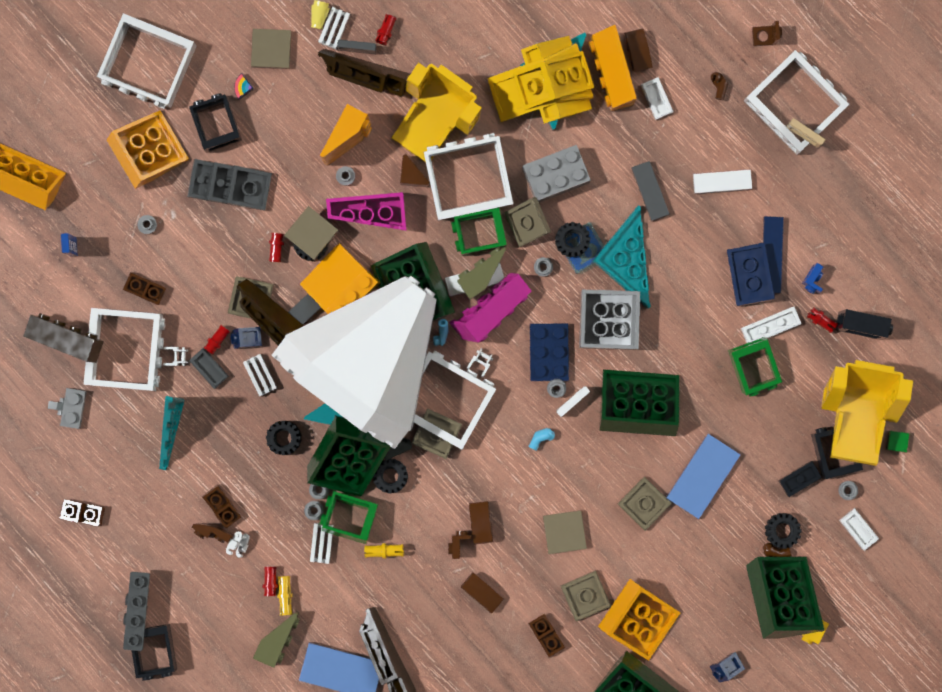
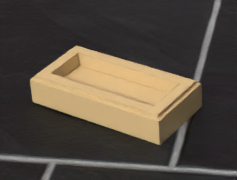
[786,118,825,148]

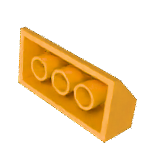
[589,25,637,111]
[0,143,66,210]

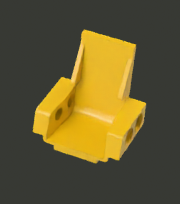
[487,36,594,124]
[391,62,482,163]
[821,360,913,466]

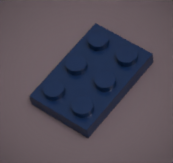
[727,242,775,307]
[530,323,569,381]

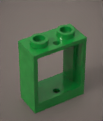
[451,208,507,256]
[728,337,782,397]
[319,491,378,544]

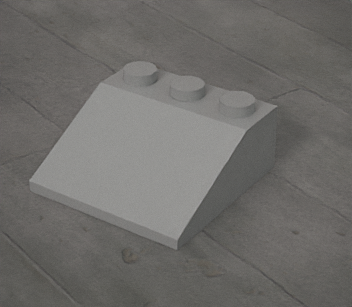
[579,289,640,349]

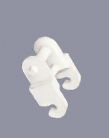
[163,347,188,366]
[467,348,493,377]
[226,531,250,558]

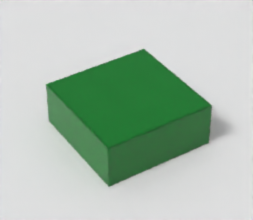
[886,431,909,453]

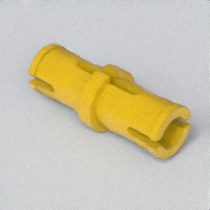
[364,543,404,559]
[277,576,293,616]

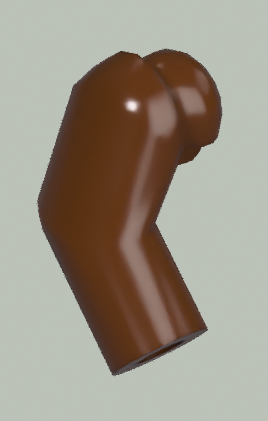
[711,72,728,101]
[763,543,792,557]

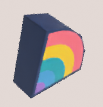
[234,73,254,100]

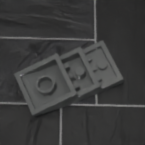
[187,159,272,211]

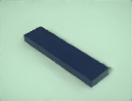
[763,216,784,294]

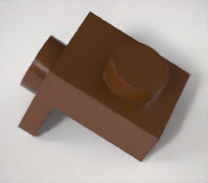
[448,531,471,559]

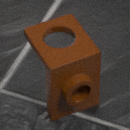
[752,21,782,46]

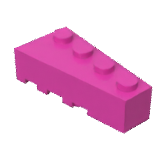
[326,192,407,231]
[449,273,531,343]

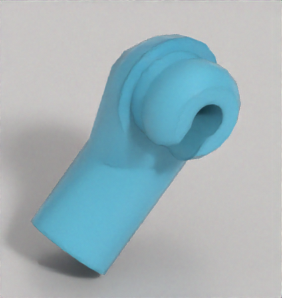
[433,319,449,346]
[528,428,555,451]

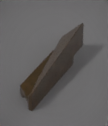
[318,49,410,97]
[236,279,304,346]
[359,607,416,692]

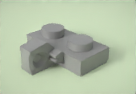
[48,388,87,429]

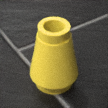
[311,0,330,29]

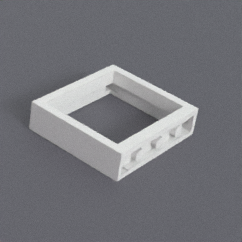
[97,13,197,109]
[744,50,849,155]
[424,133,513,220]
[84,308,165,391]
[414,350,496,449]

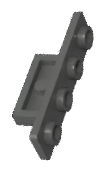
[123,572,150,651]

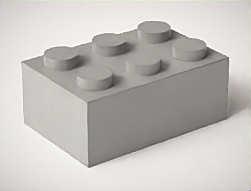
[522,145,591,203]

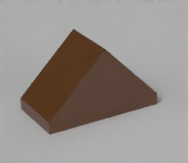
[400,154,430,188]

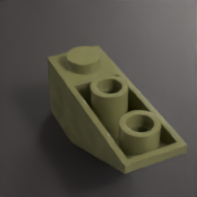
[457,247,506,300]
[253,611,300,668]

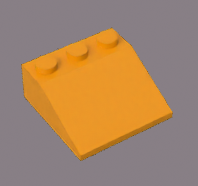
[320,104,372,165]
[107,110,189,189]
[300,243,381,314]
[598,579,681,661]

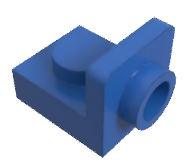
[802,263,823,294]

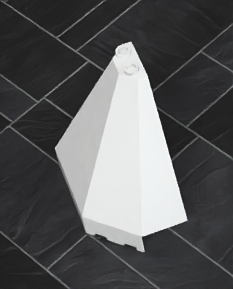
[272,276,437,449]

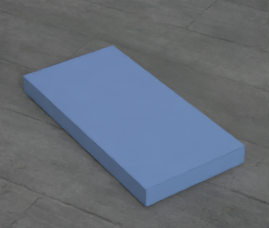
[666,434,740,519]
[299,642,379,692]

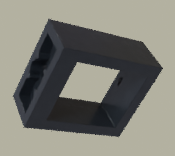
[189,93,242,153]
[835,309,893,340]
[811,424,863,479]
[131,624,177,681]

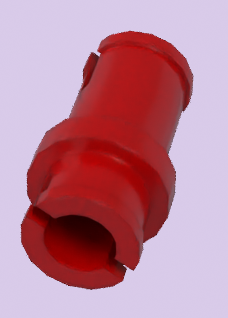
[375,14,397,46]
[269,233,284,262]
[807,307,838,333]
[203,325,230,355]
[262,567,278,596]

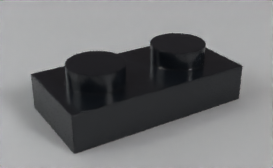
[778,461,822,497]

